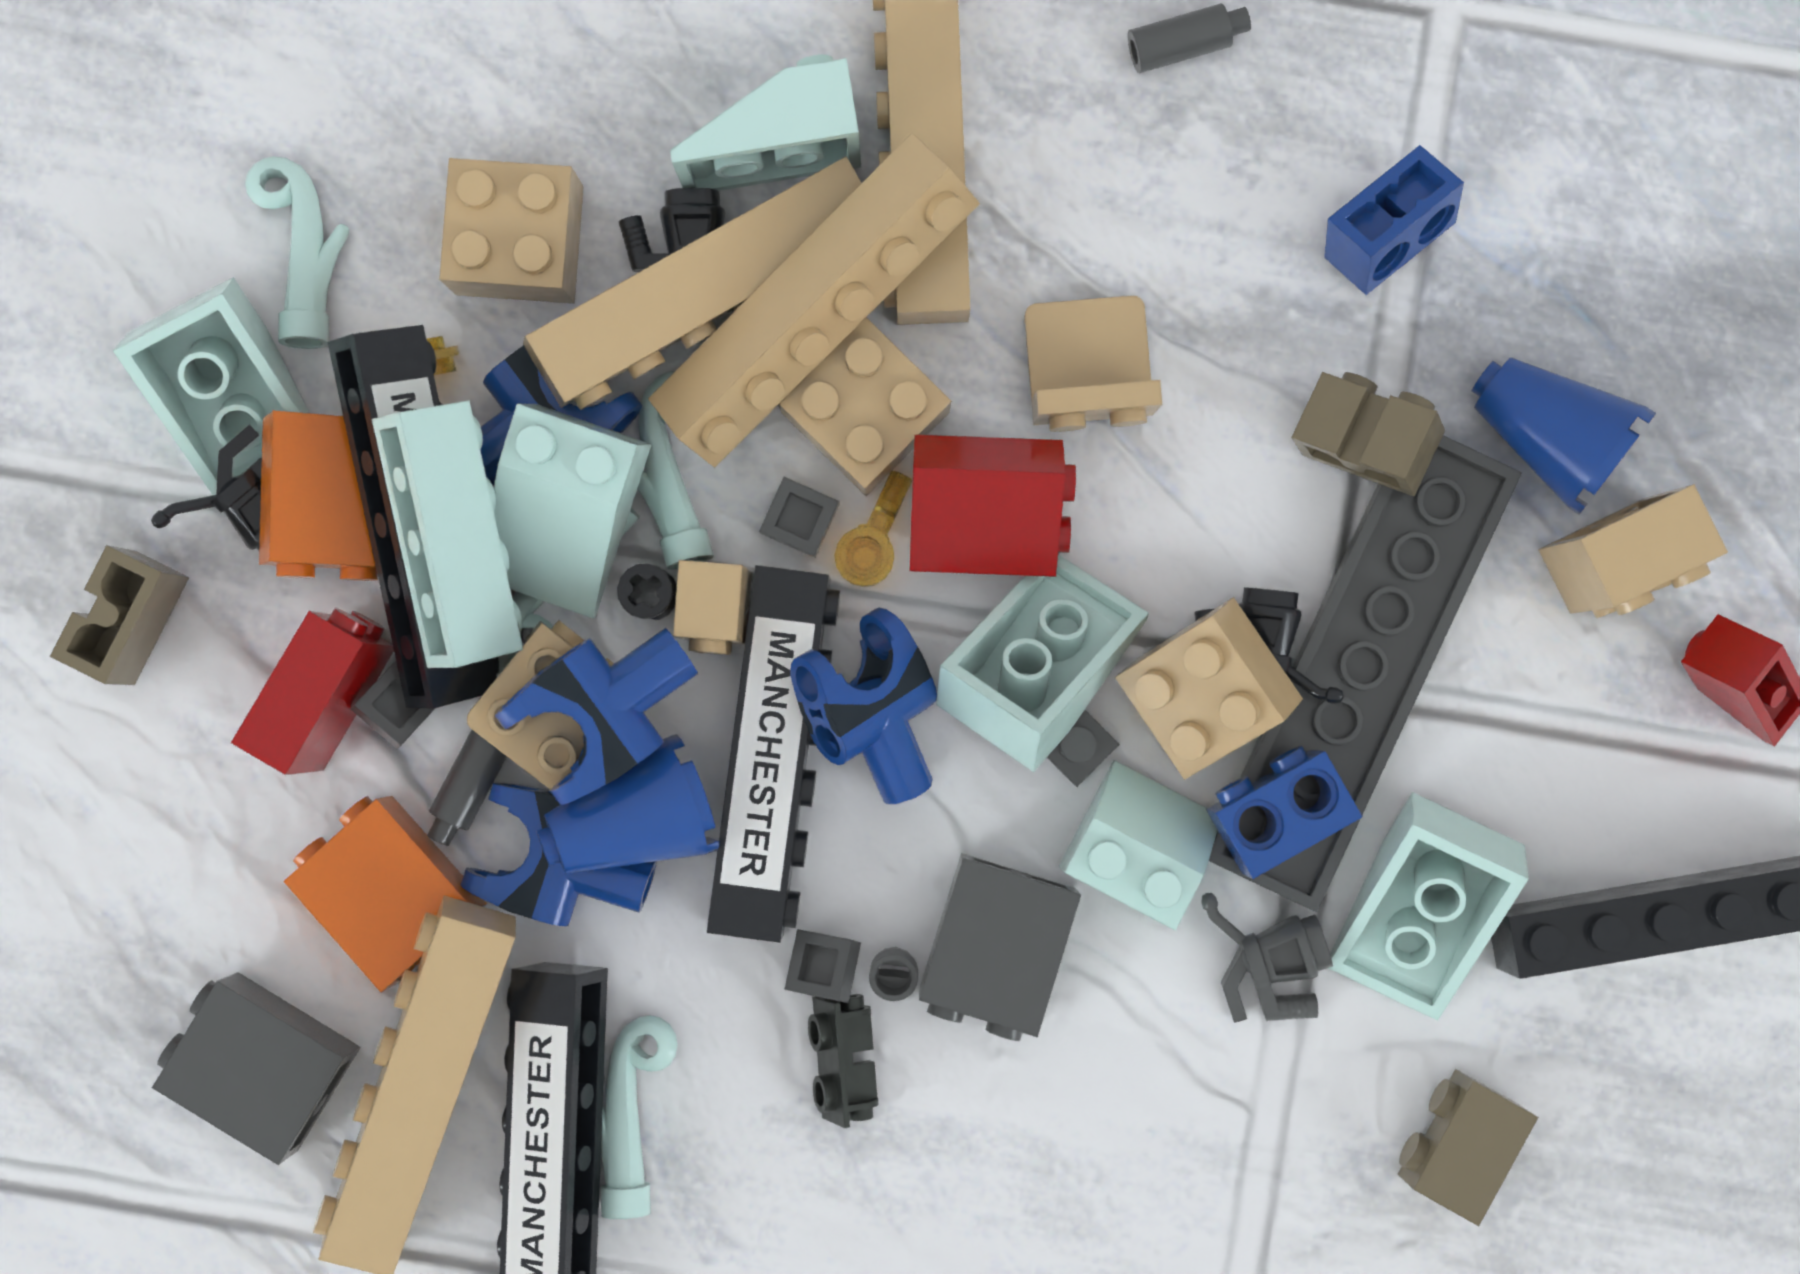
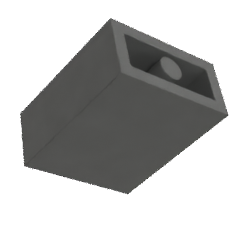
[919,853,1081,1041]
[152,972,361,1165]

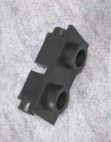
[808,994,879,1128]

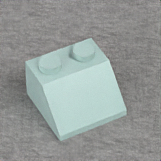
[1059,760,1218,931]

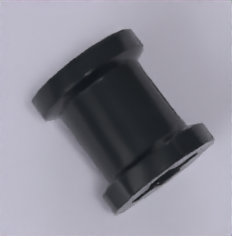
[617,563,677,620]

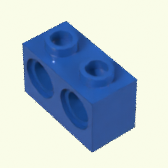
[1324,145,1464,295]
[1206,746,1363,879]

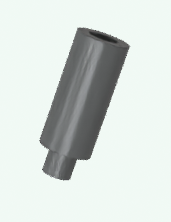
[1127,3,1251,74]
[427,729,507,846]

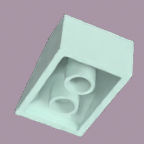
[670,55,861,191]
[113,277,309,495]
[493,404,652,618]
[936,554,1149,772]
[1329,792,1529,1021]

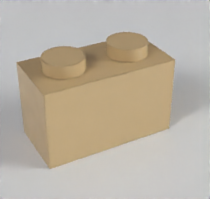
[673,560,752,655]

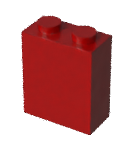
[909,434,1076,577]
[231,608,394,775]

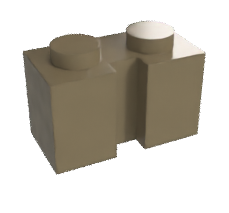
[1291,372,1445,496]
[49,545,190,685]
[1397,1069,1539,1227]

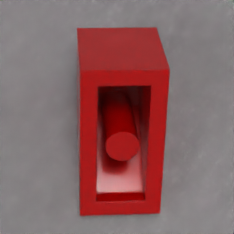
[1681,614,1800,747]

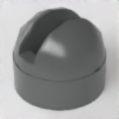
[869,947,918,1001]

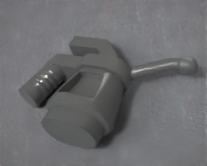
[1201,893,1333,1023]

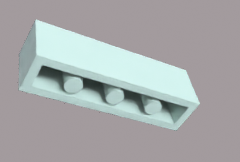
[372,401,523,668]

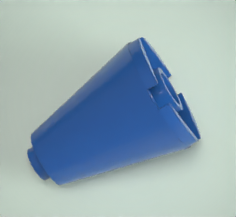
[1471,357,1656,515]
[536,734,719,874]

